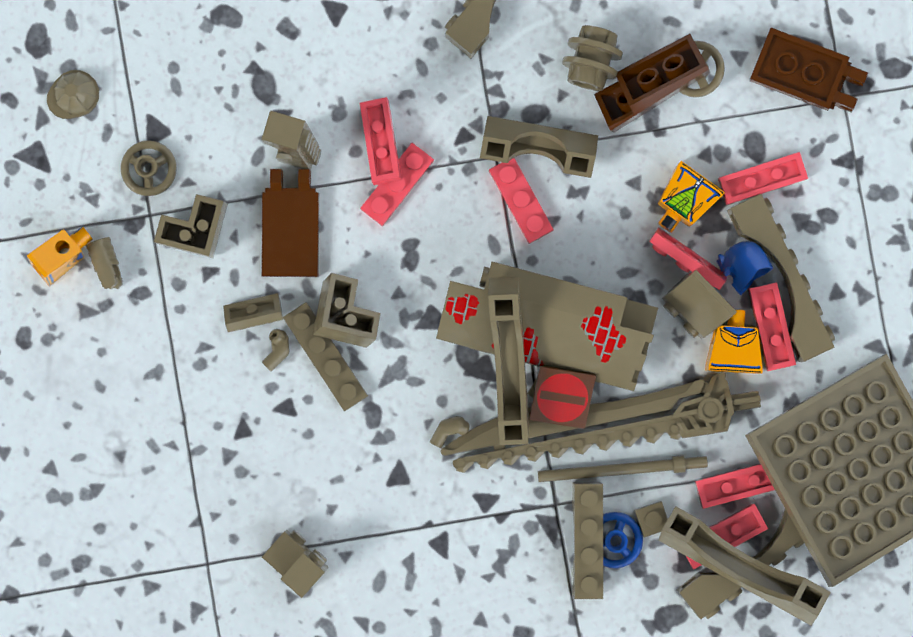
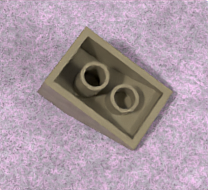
[662,270,737,339]

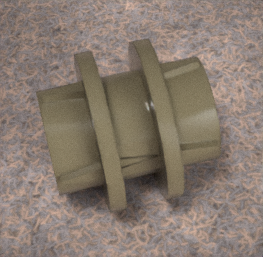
[562,25,623,91]

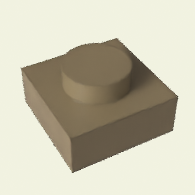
[634,501,668,538]

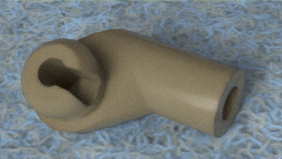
[262,329,290,372]
[430,416,470,449]

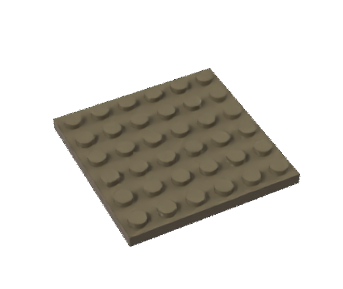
[745,354,913,587]

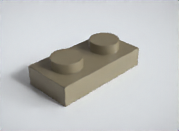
[223,293,283,332]

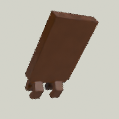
[749,28,868,113]
[262,169,319,277]

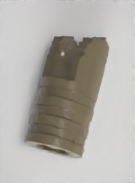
[86,237,123,289]

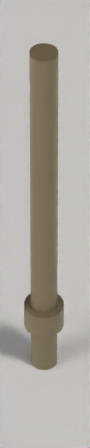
[538,455,708,482]

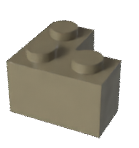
[154,194,228,258]
[313,273,381,348]
[262,530,328,598]

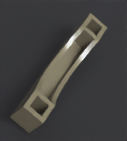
[445,0,496,59]
[261,110,321,170]
[727,194,835,362]
[488,277,529,445]
[658,506,831,626]
[676,509,804,619]

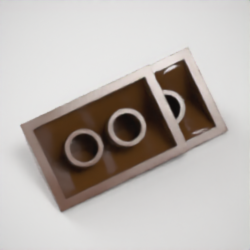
[594,34,710,133]

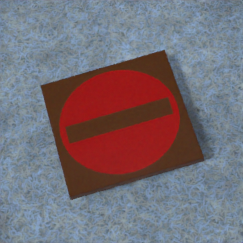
[529,366,596,429]

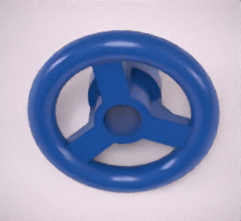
[603,512,643,568]

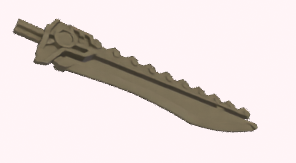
[440,372,761,473]

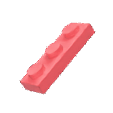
[360,97,402,185]
[360,143,434,227]
[718,152,808,205]
[489,158,554,244]
[649,227,727,290]
[748,282,796,371]
[695,464,775,509]
[686,503,768,569]

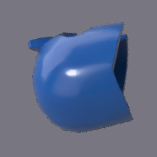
[716,241,773,295]

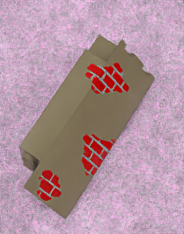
[436,262,658,391]

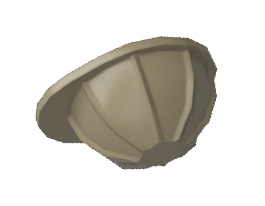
[47,70,99,119]

